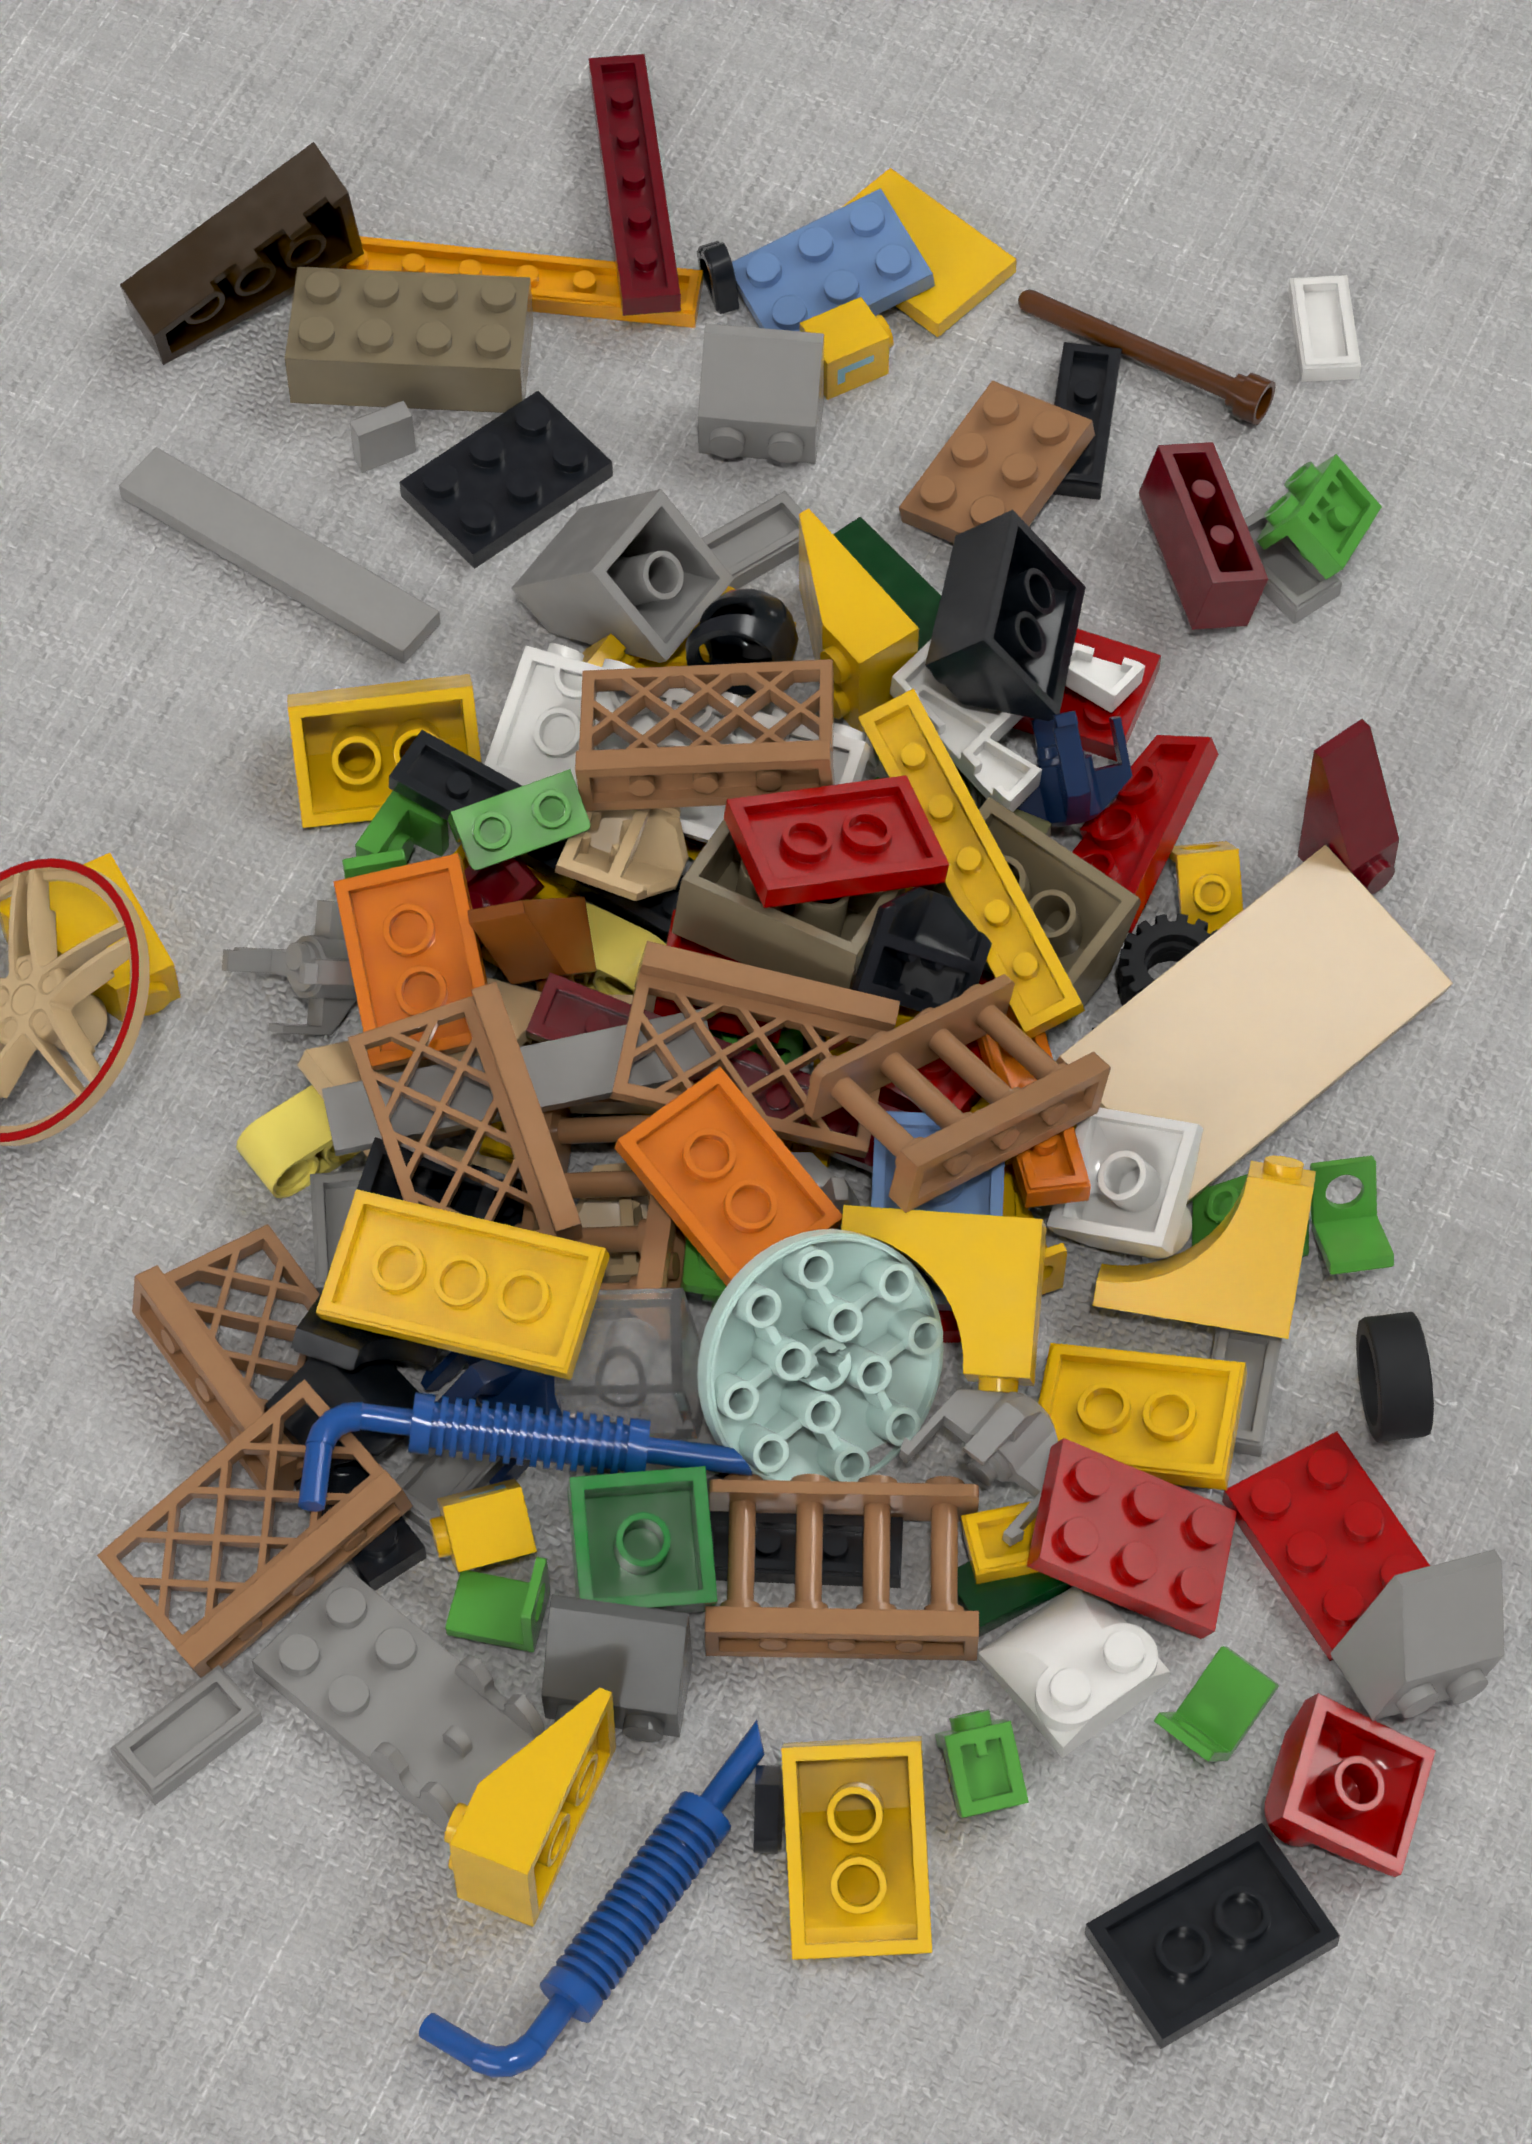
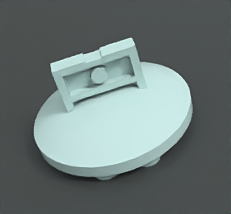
[697,1229,944,1482]

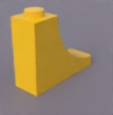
[1092,1155,1316,1339]
[841,1205,1047,1393]

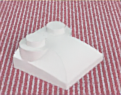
[1046,1107,1203,1259]
[978,1586,1170,1758]

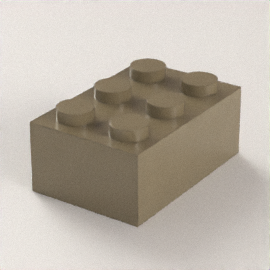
[672,819,906,989]

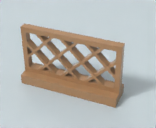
[575,659,835,811]
[610,941,900,1158]
[348,981,583,1241]
[132,1224,320,1491]
[97,1379,413,1678]

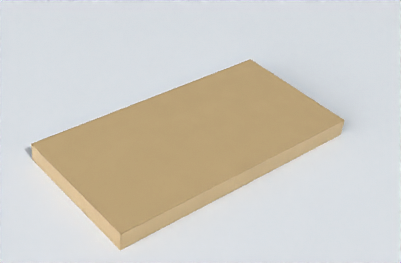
[1056,845,1453,1205]

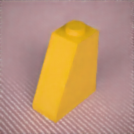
[0,853,181,1022]

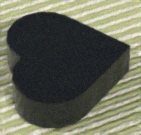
[697,241,739,314]
[754,1765,783,1854]

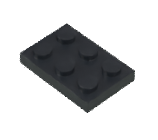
[399,391,613,569]
[1085,1823,1340,2049]

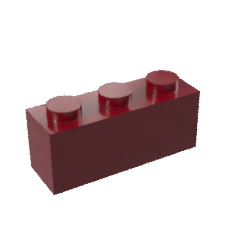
[1139,442,1268,630]

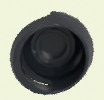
[686,589,799,698]

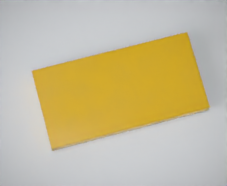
[315,1189,610,1380]

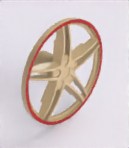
[0,858,149,1146]

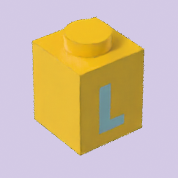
[799,297,894,400]
[429,1478,537,1572]

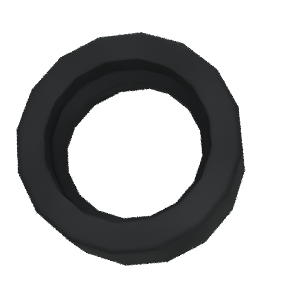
[1356,1312,1434,1442]

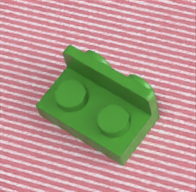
[1256,454,1382,580]
[448,769,591,871]

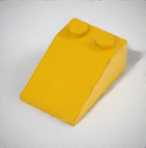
[799,508,919,732]
[444,1687,616,1927]
[781,1736,933,1960]

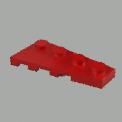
[1072,735,1219,933]

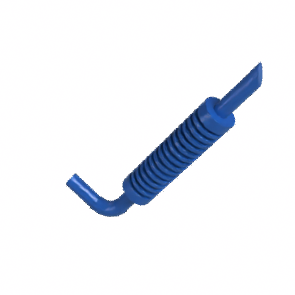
[298,1392,753,1512]
[419,1719,765,2078]

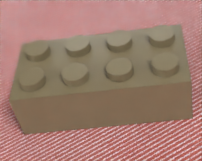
[285,267,533,413]

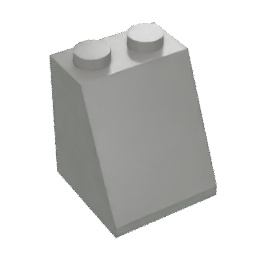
[512,489,734,663]

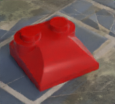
[1264,1693,1436,1877]

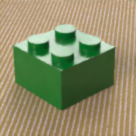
[567,1466,718,1613]

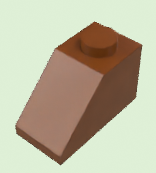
[467,897,597,992]

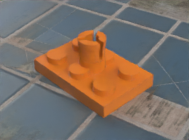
[333,853,488,1071]
[614,1066,842,1286]

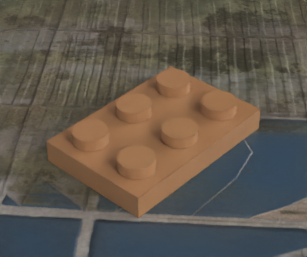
[899,381,1095,543]

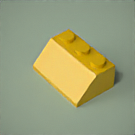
[287,674,482,828]

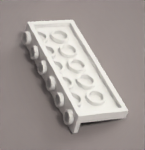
[484,643,879,843]

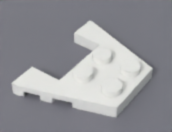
[890,640,1145,812]

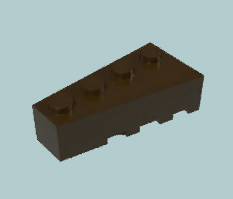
[120,142,364,365]

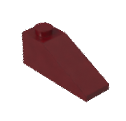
[1297,719,1399,894]

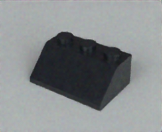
[925,510,1086,721]

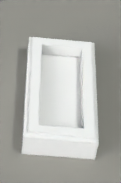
[1288,275,1361,382]

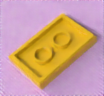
[841,168,1017,337]
[1038,1343,1247,1491]

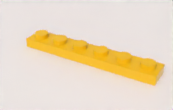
[858,688,1085,1039]

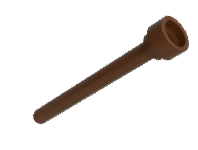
[1018,289,1276,425]

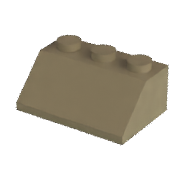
[919,797,1141,1020]

